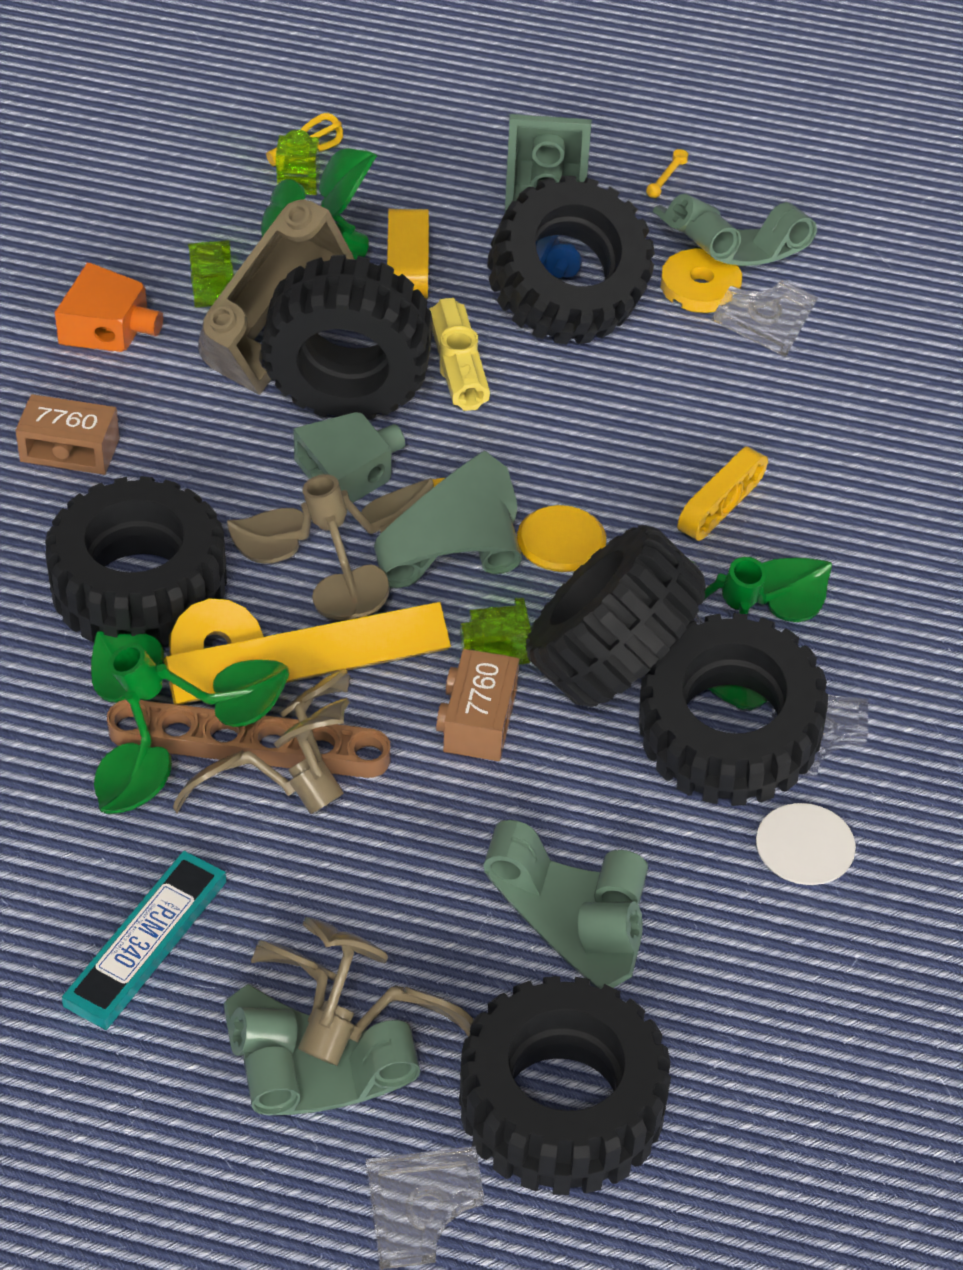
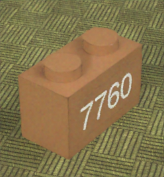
[15,394,120,475]
[436,649,519,761]

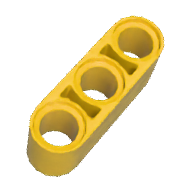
[387,208,429,299]

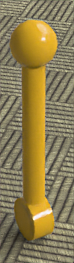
[646,149,689,198]

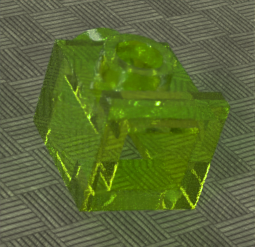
[276,130,320,195]
[188,240,234,308]
[460,598,531,665]

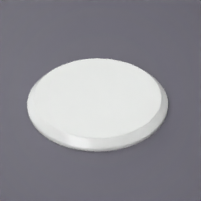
[756,803,856,885]

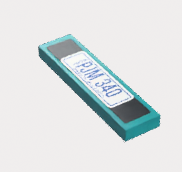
[62,850,227,1030]

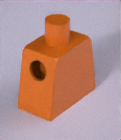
[55,262,163,352]

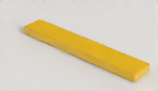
[164,602,451,705]

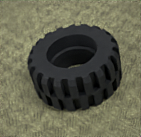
[487,176,655,345]
[261,255,433,420]
[45,476,227,647]
[525,525,706,707]
[639,613,828,806]
[459,976,671,1195]

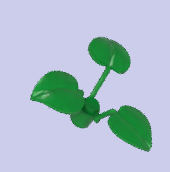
[261,148,377,260]
[704,557,832,710]
[91,631,289,814]

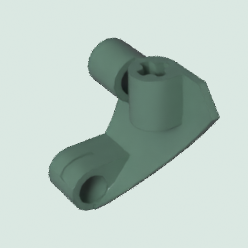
[653,194,817,266]
[374,451,522,588]
[483,820,648,989]
[223,984,421,1115]

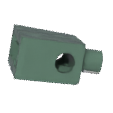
[293,412,405,503]

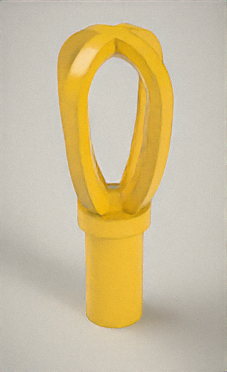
[266,113,343,166]

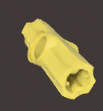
[429,298,490,411]

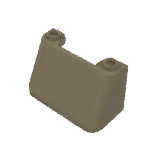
[198,199,355,395]

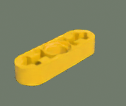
[677,446,768,541]

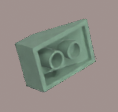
[505,114,592,211]

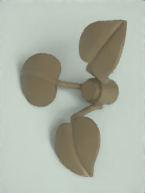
[227,474,434,620]
[173,669,350,814]
[251,917,474,1066]

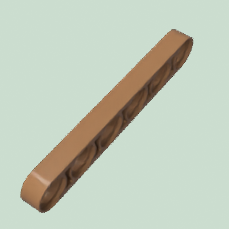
[107,700,390,778]

